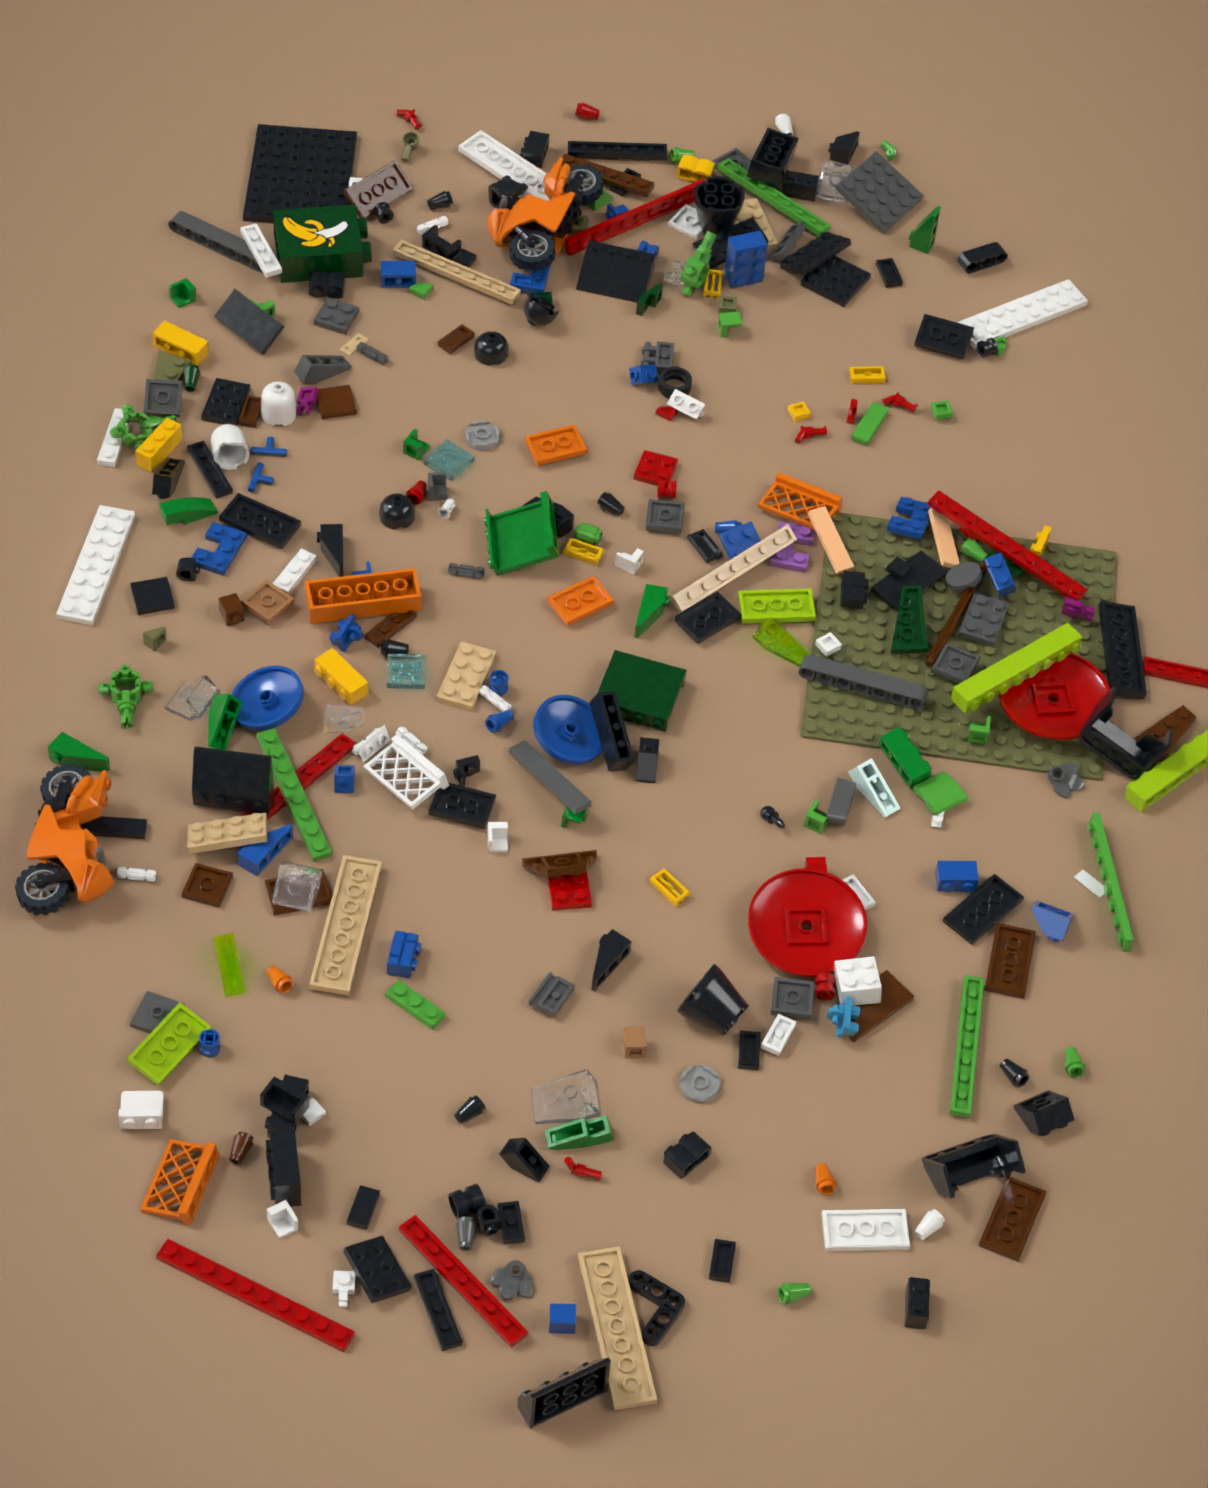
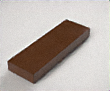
[365,610,417,648]

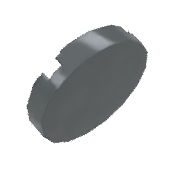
[946,562,982,591]

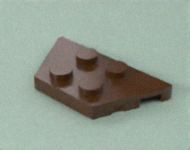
[522,850,597,878]

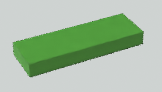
[851,402,889,446]

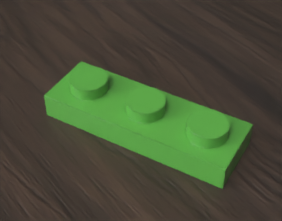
[385,980,445,1030]

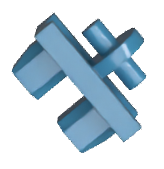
[827,997,860,1038]

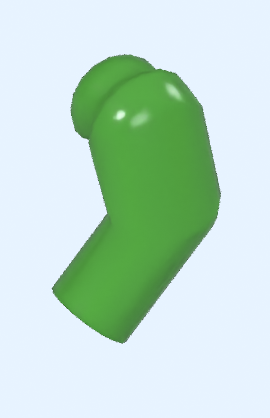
[881,140,897,160]

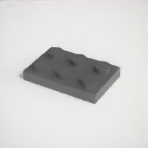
[958,592,1010,647]

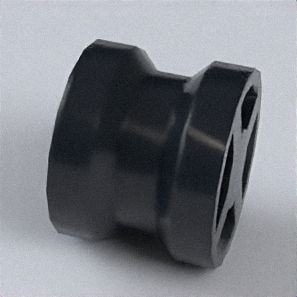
[373,202,394,224]
[977,337,998,358]

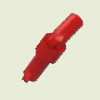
[397,109,422,130]
[882,392,918,412]
[795,426,827,444]
[564,1156,602,1180]

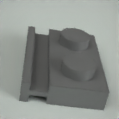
[529,972,575,1018]

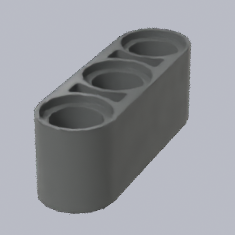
[826,778,856,826]

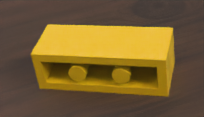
[152,320,209,366]
[136,418,183,473]
[314,648,368,705]

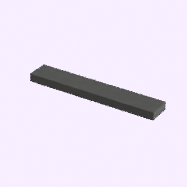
[509,740,591,815]

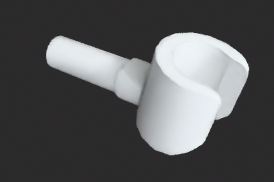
[931,811,945,828]

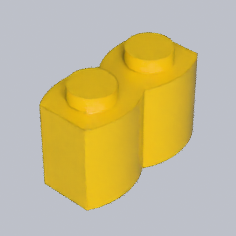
[677,155,715,182]

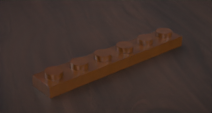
[562,154,654,198]

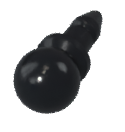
[760,806,785,828]

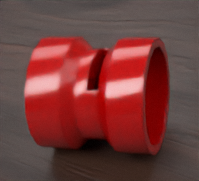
[657,480,676,499]
[815,973,836,1001]

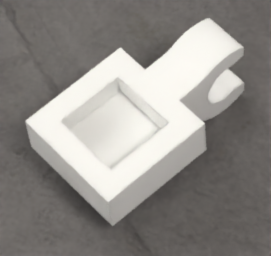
[333,1271,355,1308]

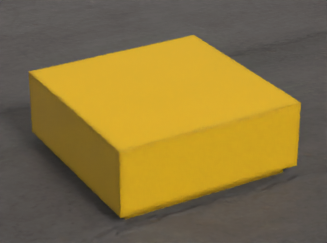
[787,401,811,422]

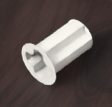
[437,498,456,519]

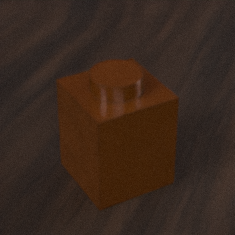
[219,593,245,626]

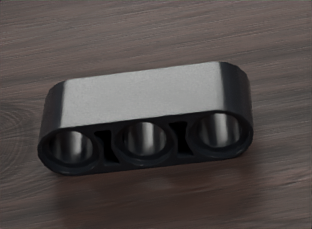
[957,242,1008,274]

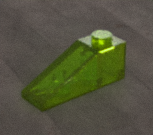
[752,617,812,667]
[212,933,245,997]

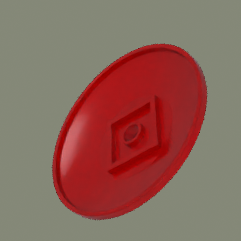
[998,653,1110,740]
[748,868,867,977]

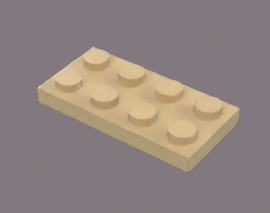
[733,198,778,250]
[436,641,496,711]
[187,813,267,854]

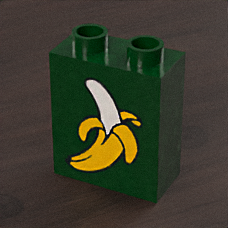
[273,204,372,283]

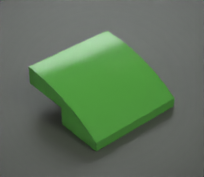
[913,771,968,815]

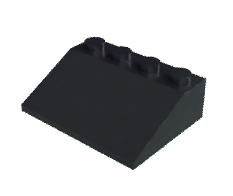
[576,240,656,303]
[192,746,275,815]
[517,1357,611,1428]

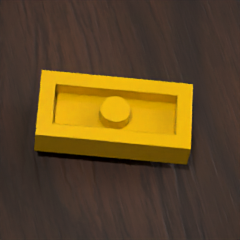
[1030,525,1052,557]

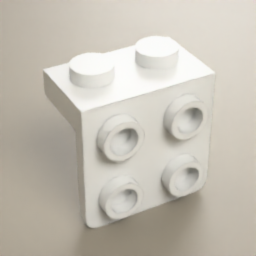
[118,1091,163,1129]

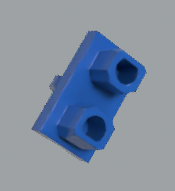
[329,614,363,652]

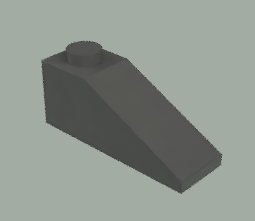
[294,355,352,383]

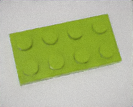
[738,588,816,624]
[127,1002,212,1086]

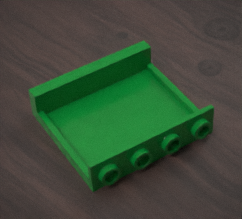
[484,491,559,575]

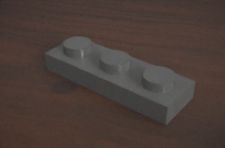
[770,222,806,262]

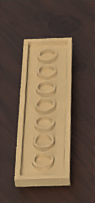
[309,855,382,996]
[578,1246,657,1411]

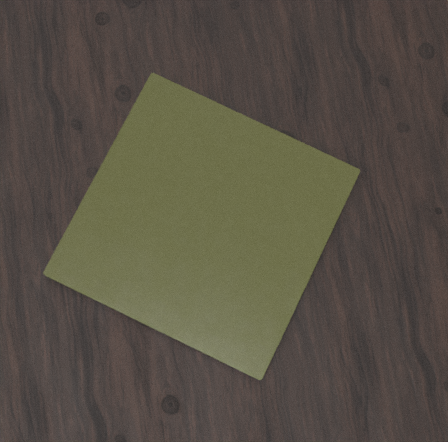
[800,512,1117,781]

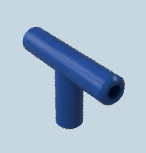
[251,436,287,456]
[248,463,274,492]

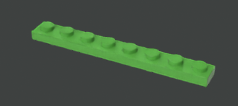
[717,158,831,236]
[256,728,332,862]
[1087,813,1134,952]
[949,975,984,1118]

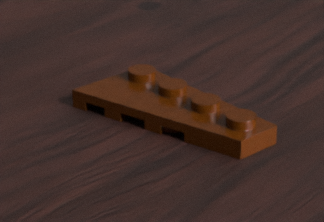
[1134,705,1196,767]

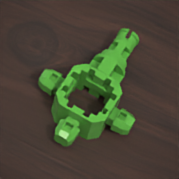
[680,231,717,296]
[110,404,177,450]
[99,665,153,729]

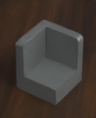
[428,472,448,501]

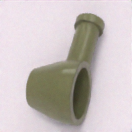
[401,131,419,162]

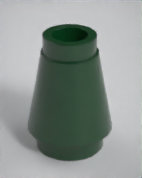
[183,364,201,392]

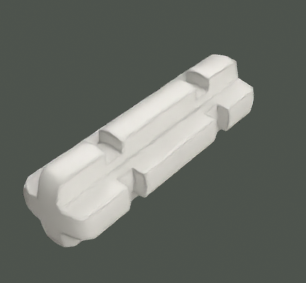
[417,216,448,235]
[479,685,512,712]
[396,727,428,755]
[117,867,156,882]

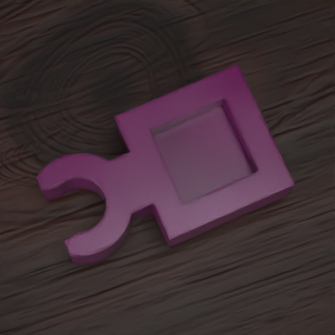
[296,387,319,416]
[1061,597,1096,621]

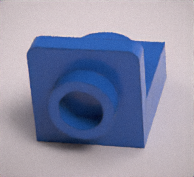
[606,203,629,220]
[334,765,355,793]

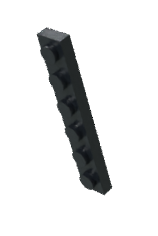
[568,141,667,160]

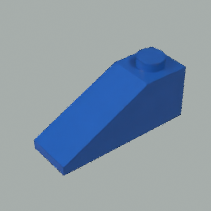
[237,824,293,876]

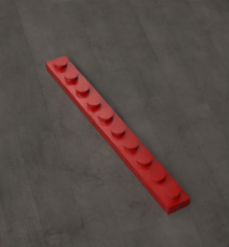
[565,179,706,256]
[927,490,1088,601]
[156,1238,355,1352]

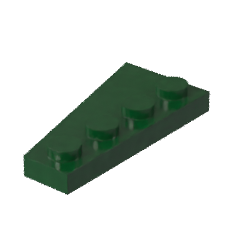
[890,585,928,654]

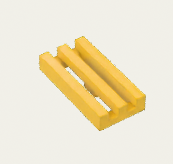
[703,269,723,299]
[849,366,886,384]
[563,538,604,566]
[649,868,691,907]

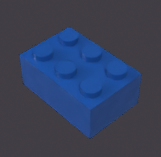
[724,231,768,288]

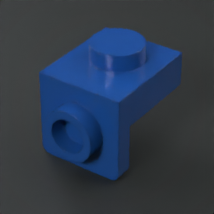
[629,364,658,385]

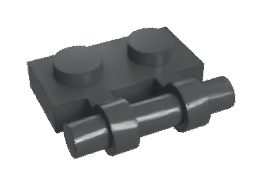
[641,341,674,372]

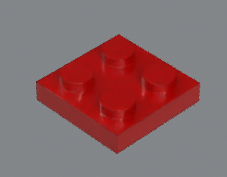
[634,450,678,486]
[547,872,592,911]

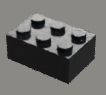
[266,1129,301,1207]

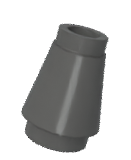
[456,1217,477,1250]

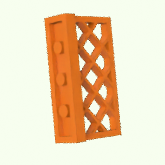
[758,472,842,530]
[140,1139,220,1226]

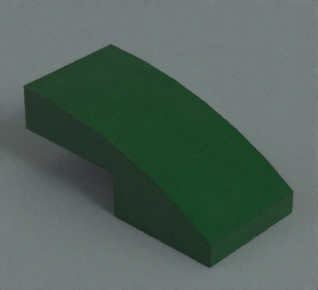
[636,283,663,316]

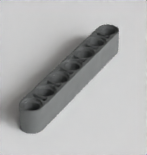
[168,211,263,274]
[798,654,928,710]

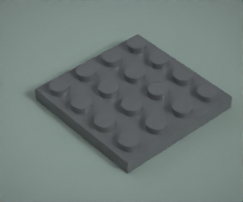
[835,151,924,234]

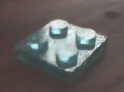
[424,439,475,481]
[387,654,426,689]

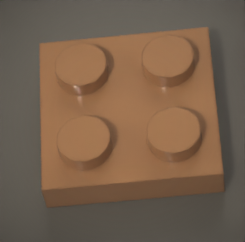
[241,580,294,624]

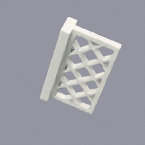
[363,734,449,810]

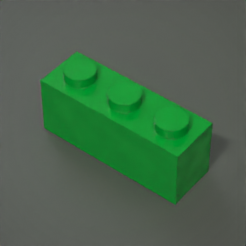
[879,726,931,789]

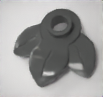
[1048,763,1085,798]
[490,1260,533,1302]

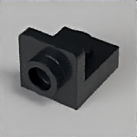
[453,755,480,786]

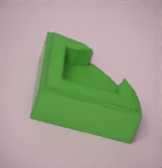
[409,283,433,299]
[994,336,1006,356]

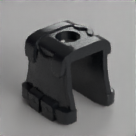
[488,175,528,211]

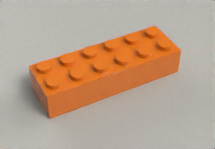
[305,568,422,624]

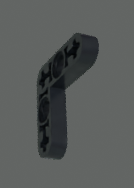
[629,1270,685,1346]

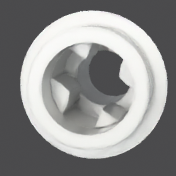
[775,114,793,136]
[914,1209,945,1240]

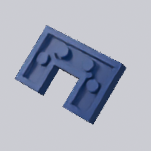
[510,265,551,293]
[887,496,931,540]
[191,522,247,576]

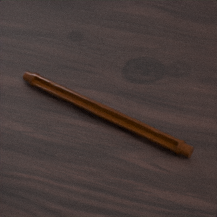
[925,562,987,667]

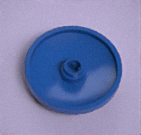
[231,666,304,731]
[533,695,603,765]

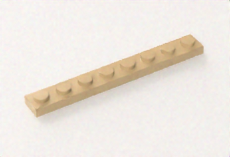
[393,240,521,305]
[671,524,797,613]

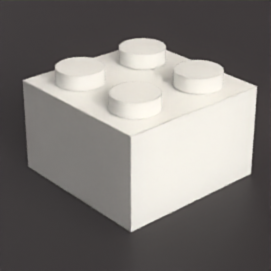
[834,956,882,1005]

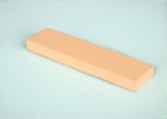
[808,506,854,575]
[928,508,960,568]

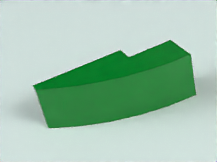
[159,497,218,526]
[545,1115,614,1150]

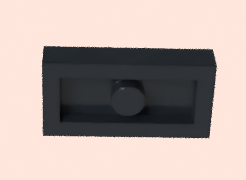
[497,1201,525,1245]

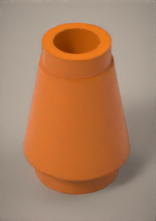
[266,965,293,993]
[815,1163,837,1195]

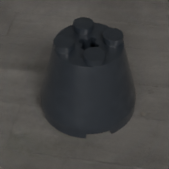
[694,176,745,234]
[676,964,749,1036]

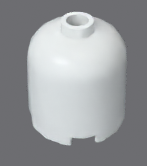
[261,381,296,427]
[211,424,249,470]

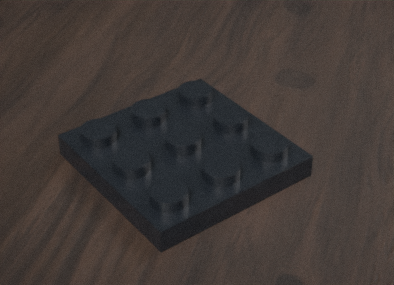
[800,256,871,307]

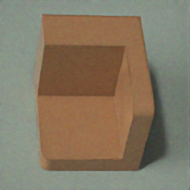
[623,1026,647,1058]

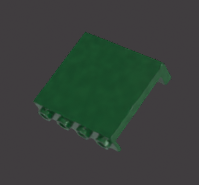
[597,650,687,732]

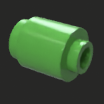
[575,522,603,545]

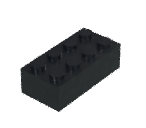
[747,128,799,187]

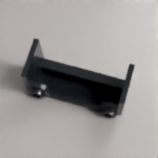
[1079,687,1174,779]
[922,1134,1026,1198]

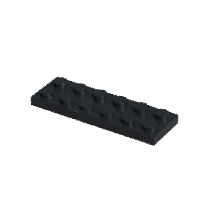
[1098,601,1147,699]

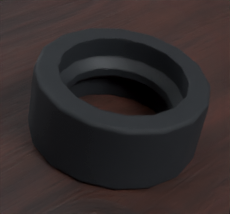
[658,367,692,399]

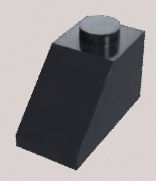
[828,131,860,165]
[636,737,659,783]
[499,1138,550,1182]

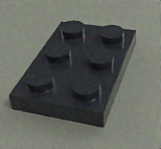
[914,314,974,360]
[201,378,251,426]
[674,591,741,644]
[429,782,496,829]
[343,1235,411,1304]

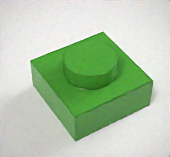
[930,400,953,420]

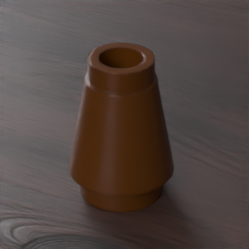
[229,1131,254,1165]

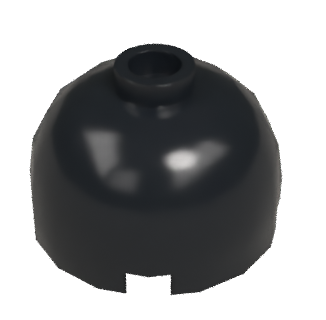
[523,293,559,326]
[474,331,509,366]
[379,493,415,530]

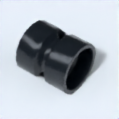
[448,1183,486,1220]

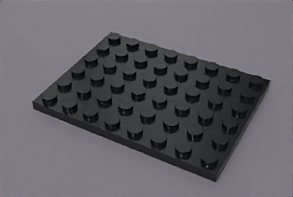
[243,124,357,223]

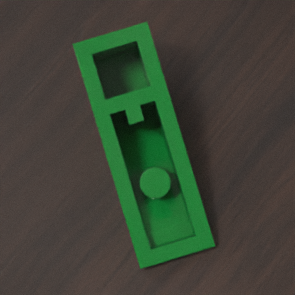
[909,206,941,254]
[634,584,670,638]
[208,694,243,750]
[48,732,110,772]

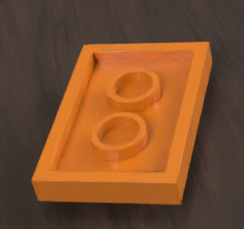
[524,424,587,466]
[547,576,614,626]

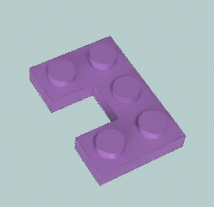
[770,521,815,573]

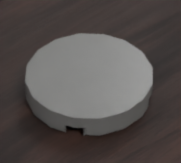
[465,421,500,451]
[679,1065,720,1103]

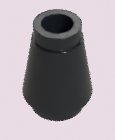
[427,191,453,210]
[597,492,625,516]
[381,639,409,657]
[1000,1058,1029,1087]
[454,1095,486,1124]

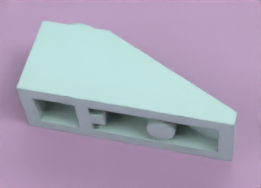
[848,758,900,818]

